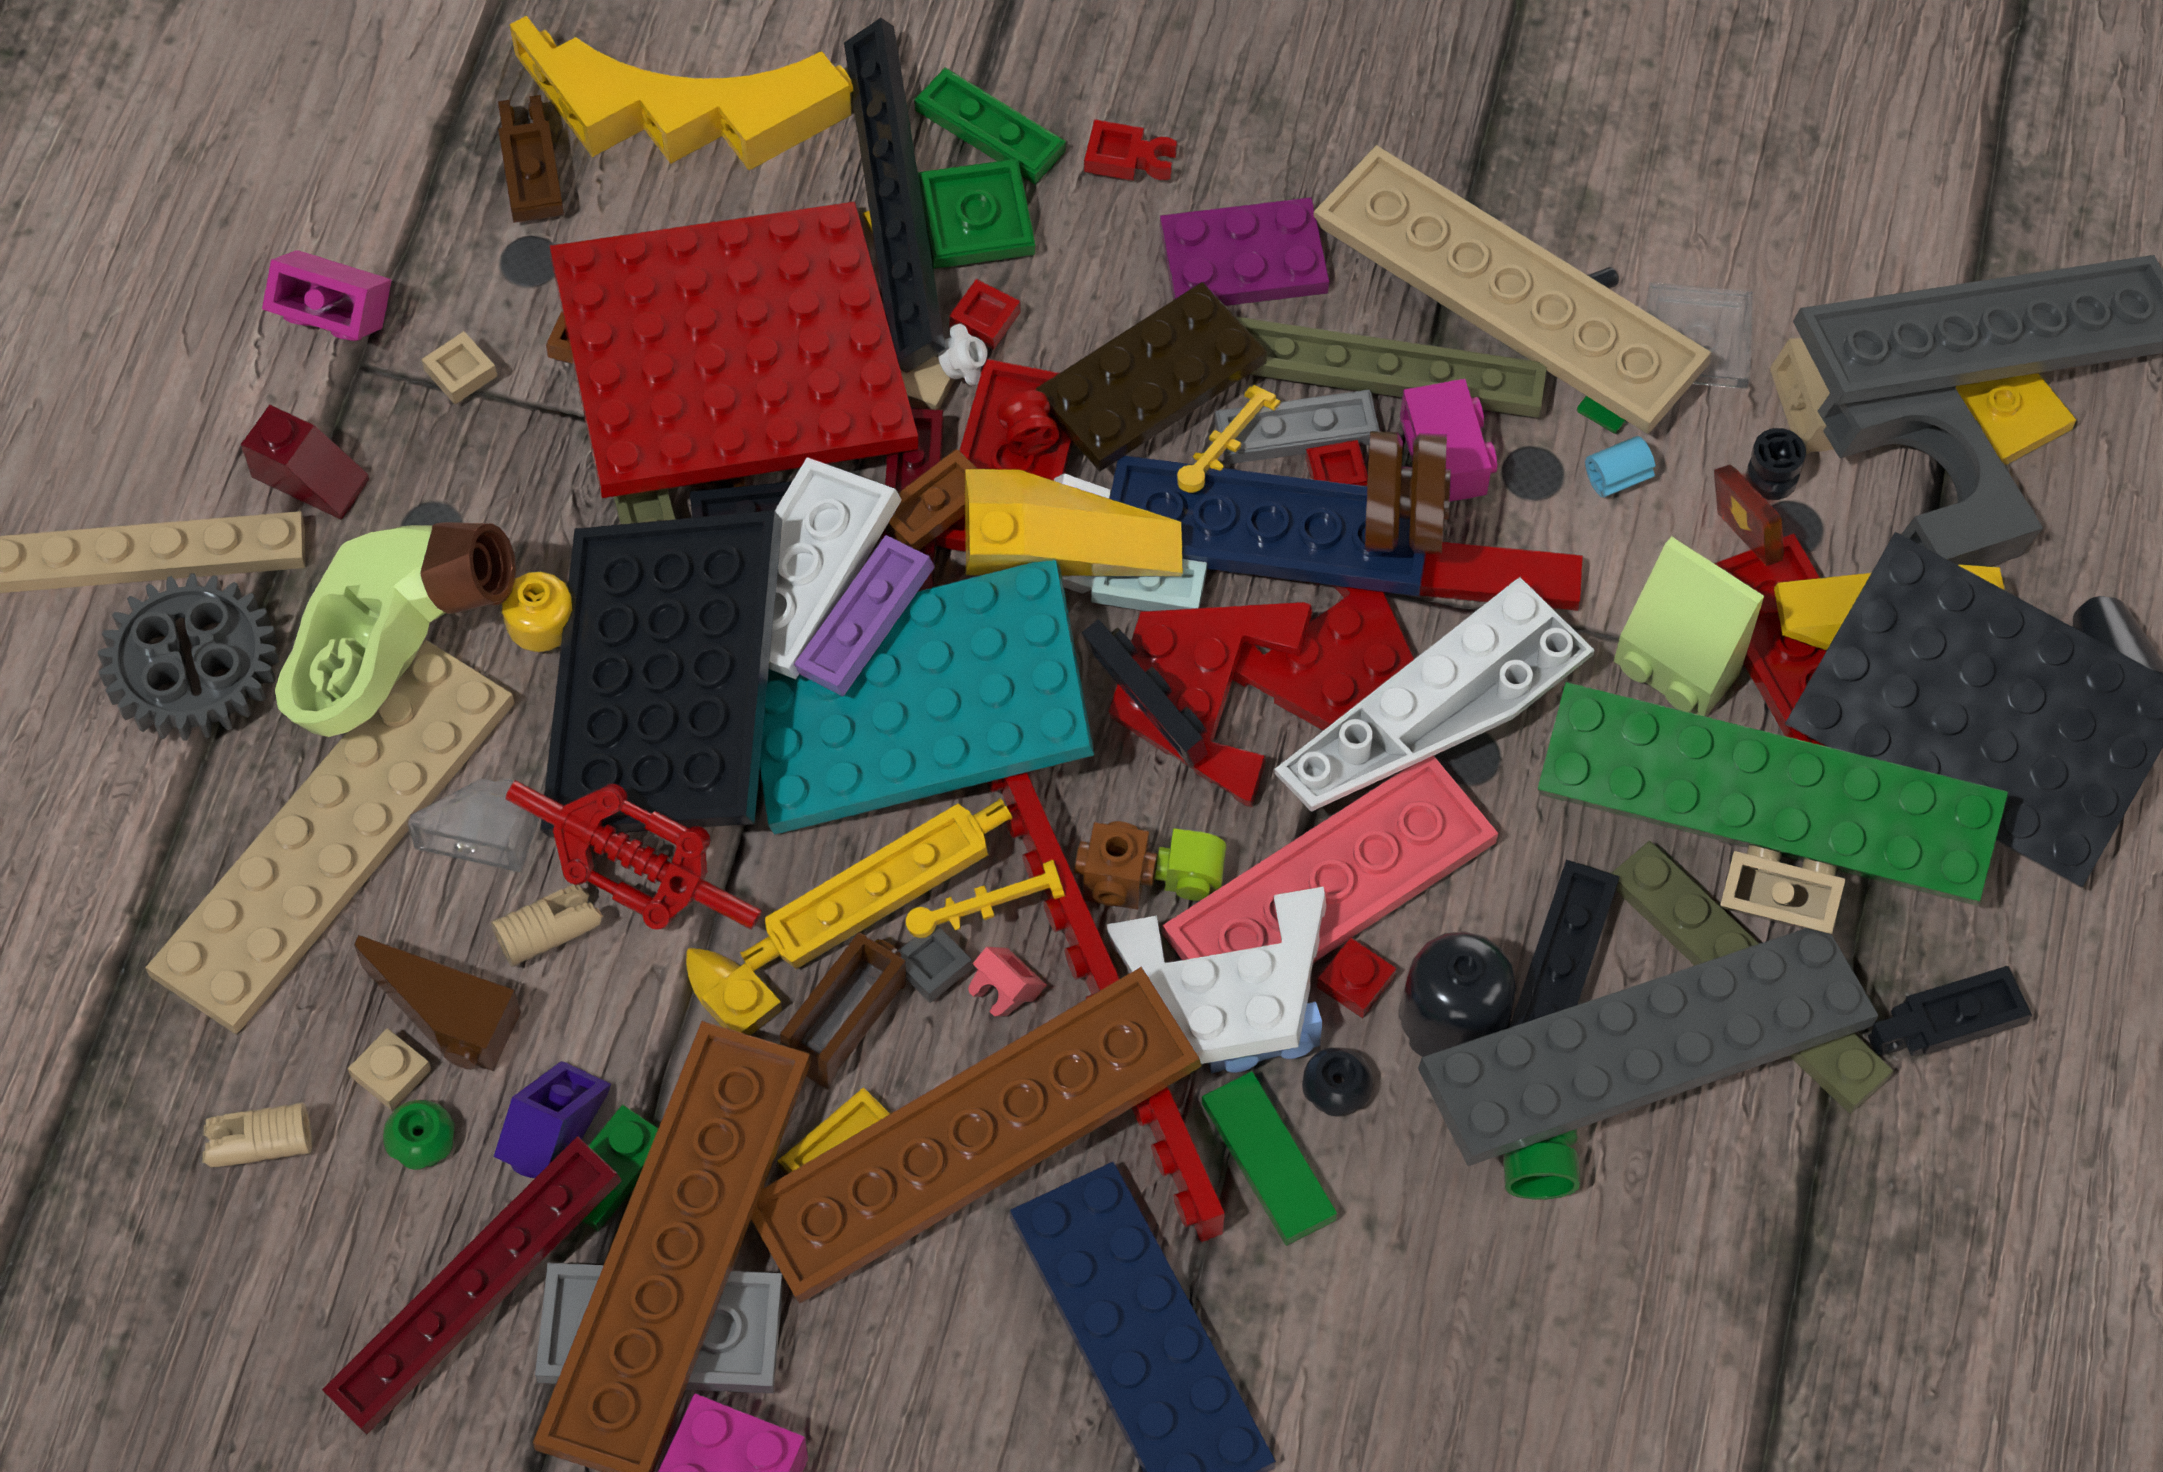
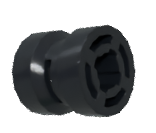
[1746,428,1806,500]

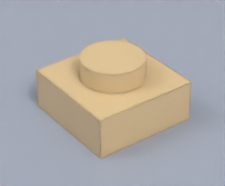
[421,331,497,404]
[347,1028,431,1111]

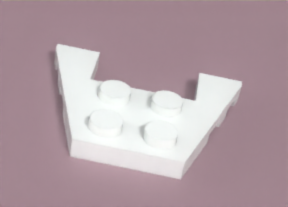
[1107,886,1327,1064]

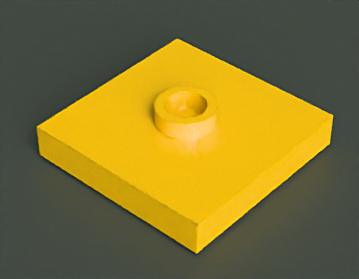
[1955,373,2076,465]

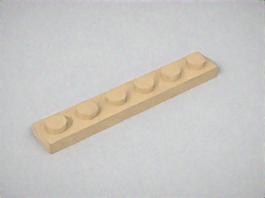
[0,511,305,593]

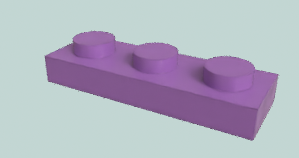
[794,535,934,696]

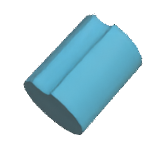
[1585,436,1656,498]

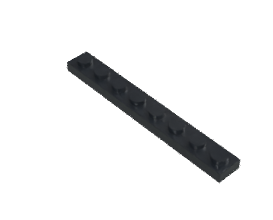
[844,17,946,373]

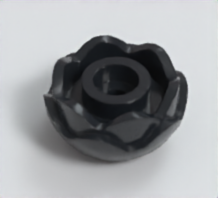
[1302,1047,1374,1117]

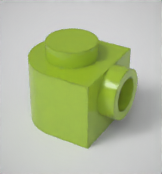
[1155,828,1226,901]

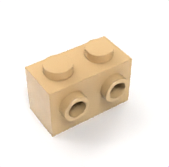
[1720,845,1846,935]

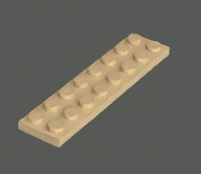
[1314,145,1711,434]
[145,640,515,1035]

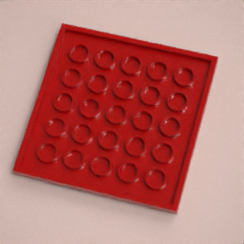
[550,201,918,498]

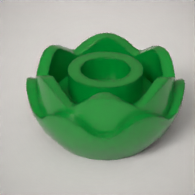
[383,1100,455,1170]

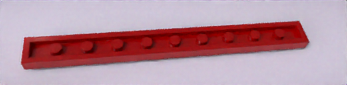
[987,772,1225,1242]

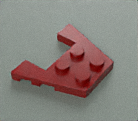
[1233,585,1414,731]
[1109,602,1313,807]

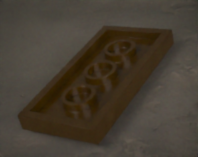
[1036,282,1267,472]

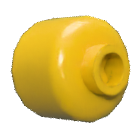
[501,571,572,652]

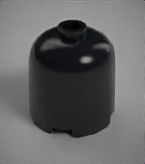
[1398,931,1516,1057]

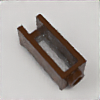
[780,932,906,1090]

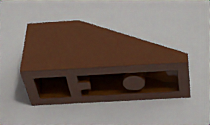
[354,935,521,1071]

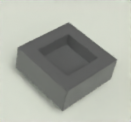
[898,925,972,1003]

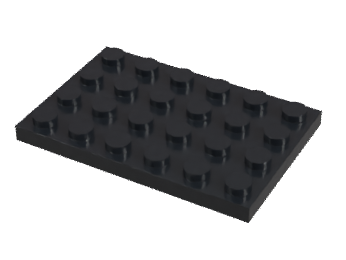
[540,510,783,838]
[1785,532,2163,888]

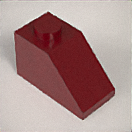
[241,404,370,520]

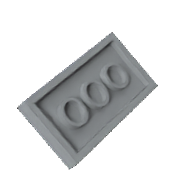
[535,1263,783,1394]

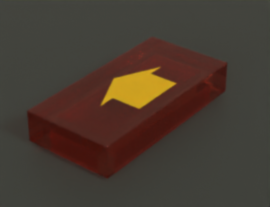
[1714,464,1784,566]

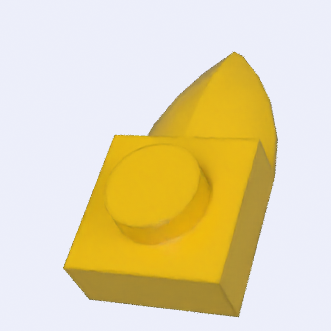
[686,948,782,1036]

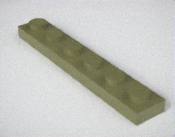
[1237,317,1547,418]
[1611,840,1893,1115]

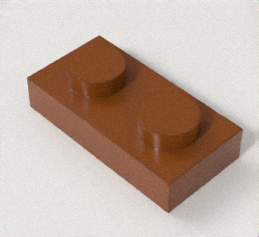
[885,449,977,551]

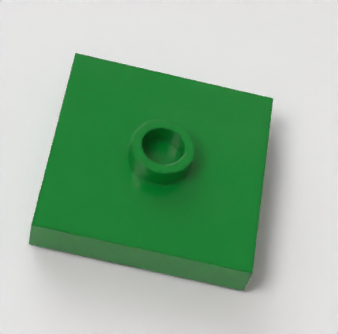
[918,158,1036,269]

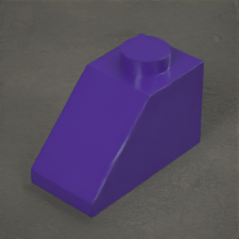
[493,1061,611,1178]

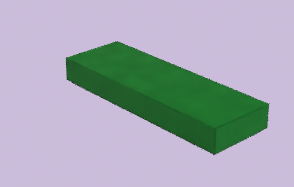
[914,67,1066,185]
[1202,1071,1337,1246]

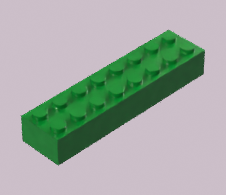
[1537,682,2008,906]

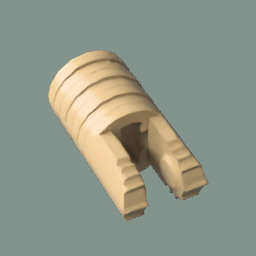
[491,885,603,967]
[202,1102,312,1168]

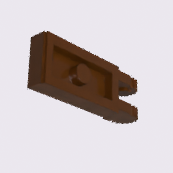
[498,95,564,223]

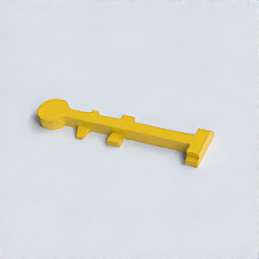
[1177,385,1280,493]
[906,860,1065,938]

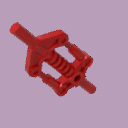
[505,780,762,930]

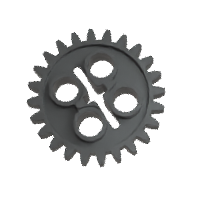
[98,573,279,741]

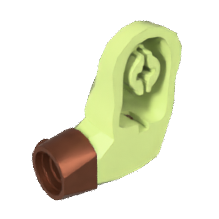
[275,522,516,737]

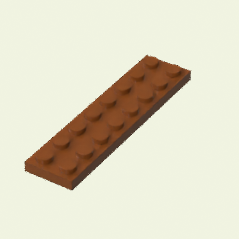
[751,966,1202,1304]
[533,1021,811,1472]

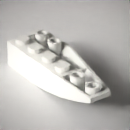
[1274,577,1594,812]

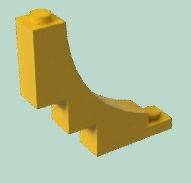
[509,15,853,171]

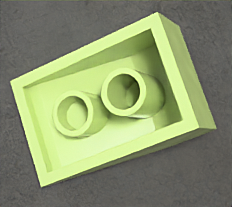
[1614,536,1764,717]

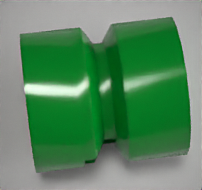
[1503,1129,1580,1200]

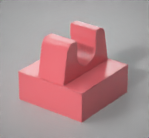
[968,947,1047,1017]

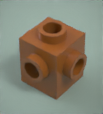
[1075,821,1158,910]

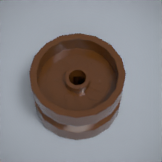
[1365,431,1451,554]

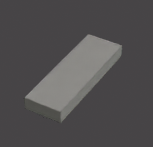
[1215,390,1380,465]

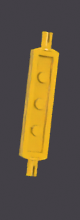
[739,798,1012,972]

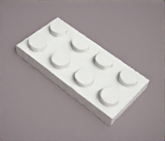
[769,457,902,679]

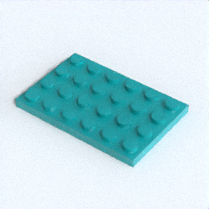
[760,560,1094,835]

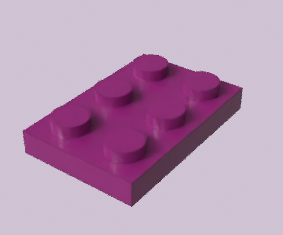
[1160,197,1329,306]

